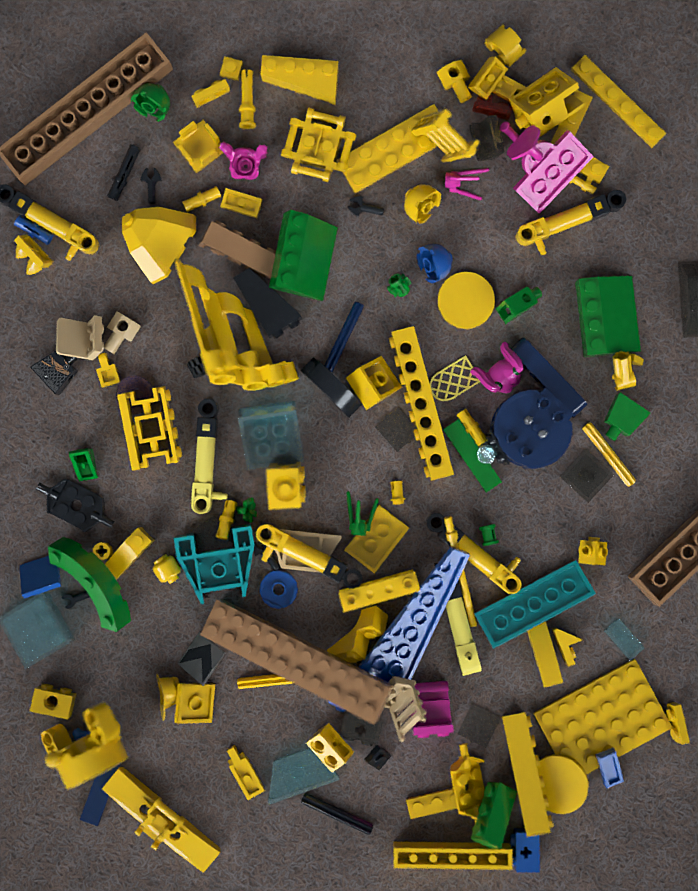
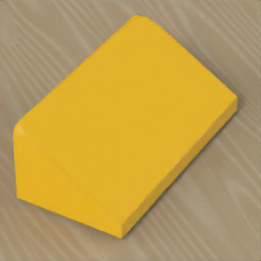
[468,56,508,100]

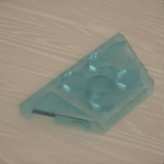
[268,748,340,805]

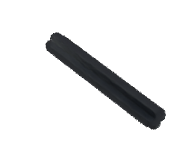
[301,793,373,835]

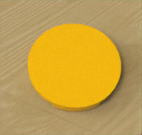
[437,272,495,329]
[537,754,589,814]

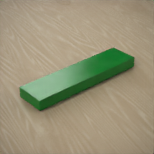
[443,419,502,493]

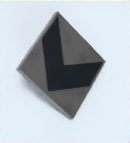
[178,632,226,686]

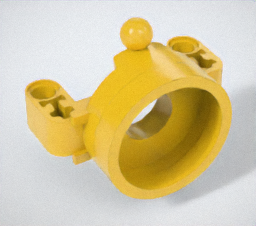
[41,702,129,790]

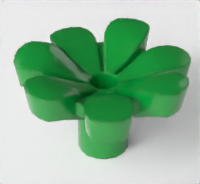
[237,497,257,523]

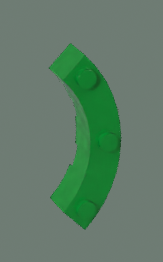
[48,537,131,632]

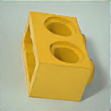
[306,723,354,772]

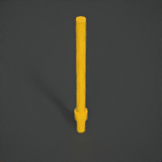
[444,516,477,627]

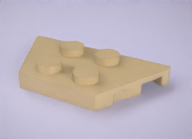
[268,529,341,573]

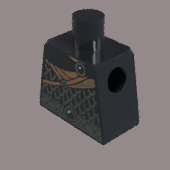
[30,351,79,395]

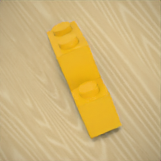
[327,606,388,663]

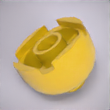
[404,184,441,224]

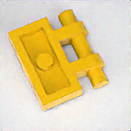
[569,157,610,194]

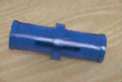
[14,215,53,245]

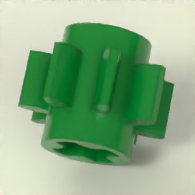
[387,274,412,297]

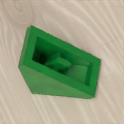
[68,448,98,482]

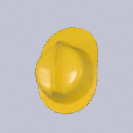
[156,674,179,721]

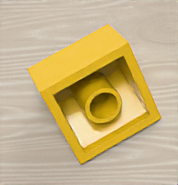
[346,356,402,410]

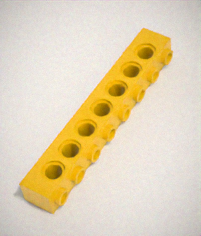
[389,326,454,481]

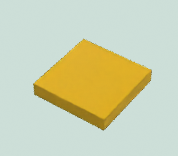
[174,683,216,724]

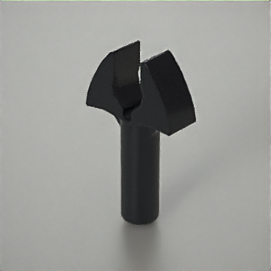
[140,167,162,204]
[348,196,384,217]
[253,538,280,571]

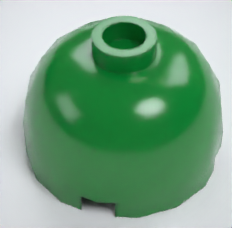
[131,83,170,121]

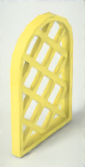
[430,355,480,401]

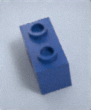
[510,828,540,873]

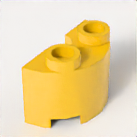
[485,24,526,67]

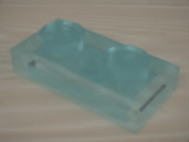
[603,618,645,661]

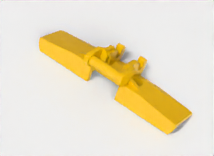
[102,767,221,873]

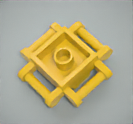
[281,108,356,182]

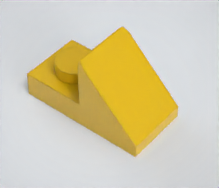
[551,627,582,667]

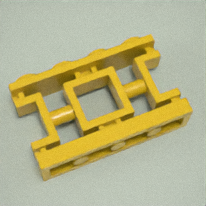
[117,386,182,471]

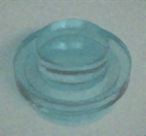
[477,445,496,464]

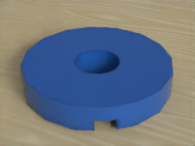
[259,570,298,609]

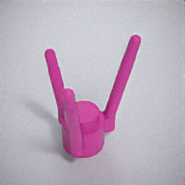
[445,168,489,200]

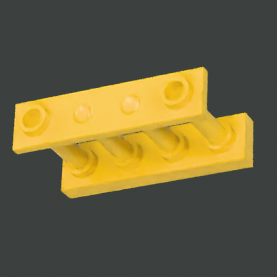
[411,109,480,163]
[339,569,420,612]

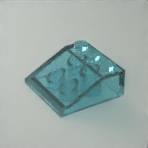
[238,401,304,470]
[0,591,76,669]

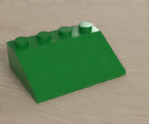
[269,210,338,301]
[575,276,641,357]

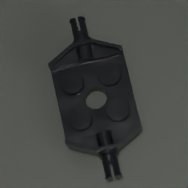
[36,479,115,532]

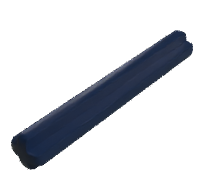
[324,301,364,372]

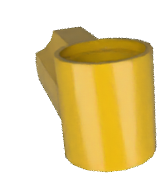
[612,351,636,391]

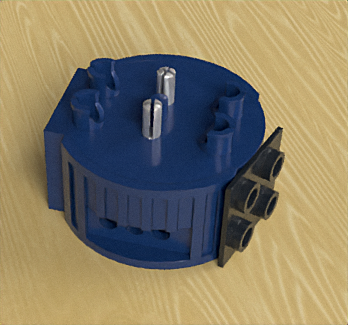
[485,387,574,469]

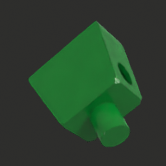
[496,286,542,325]
[604,392,650,441]

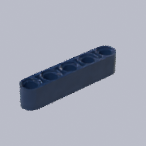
[511,337,587,418]

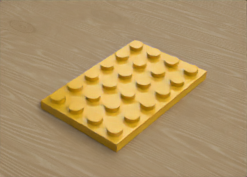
[533,658,673,774]

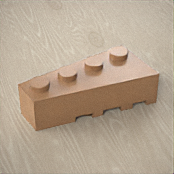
[198,221,276,279]

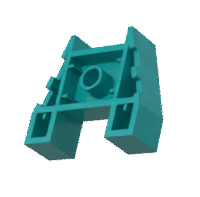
[174,524,254,604]

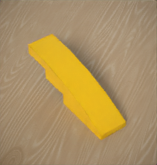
[527,621,563,688]

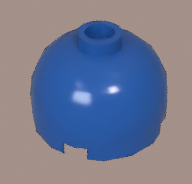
[417,243,452,283]

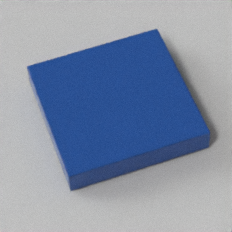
[19,556,61,599]

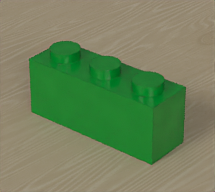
[471,782,517,849]

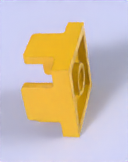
[173,120,223,173]

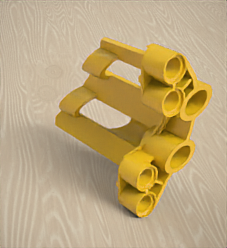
[175,258,299,391]

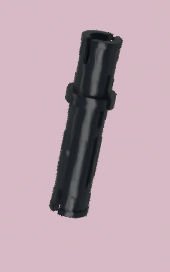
[107,144,141,201]

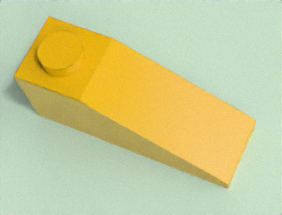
[105,527,155,580]

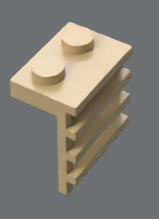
[384,676,426,742]

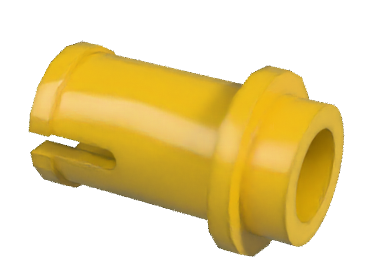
[390,481,406,505]

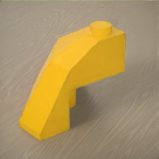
[122,207,196,284]

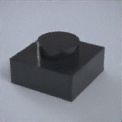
[364,744,392,770]

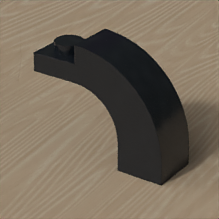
[300,357,362,418]

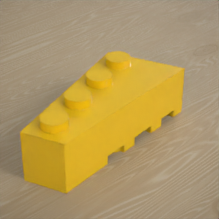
[261,55,339,105]

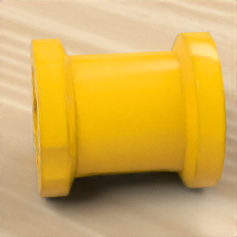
[93,542,113,560]

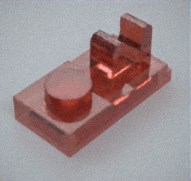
[472,94,512,121]

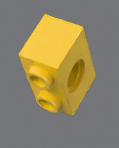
[30,684,76,719]

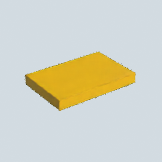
[344,505,409,574]

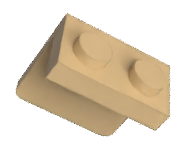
[56,315,104,360]

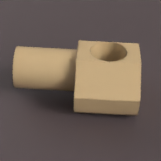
[104,312,141,354]

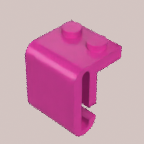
[410,681,453,738]

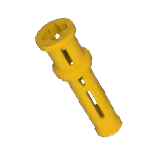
[239,69,256,129]

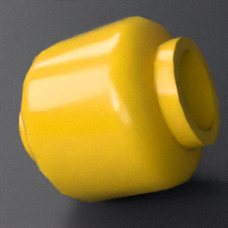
[152,554,181,584]

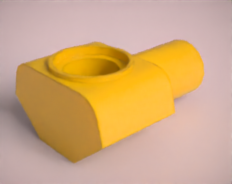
[437,60,472,103]

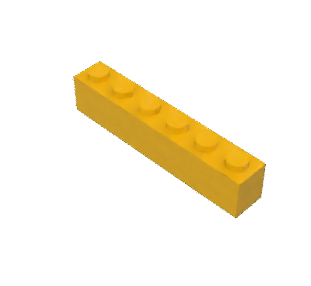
[502,712,553,837]
[393,841,512,870]

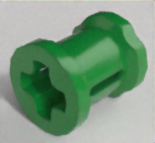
[479,524,499,546]

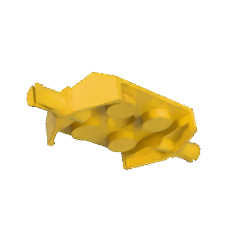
[450,743,485,823]

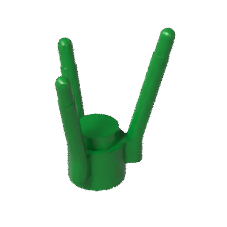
[346,491,379,536]

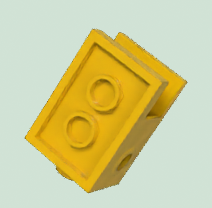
[509,67,585,137]
[267,462,306,509]

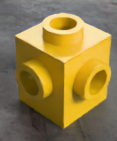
[578,537,608,566]

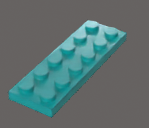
[474,560,596,649]

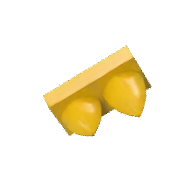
[14,234,53,275]

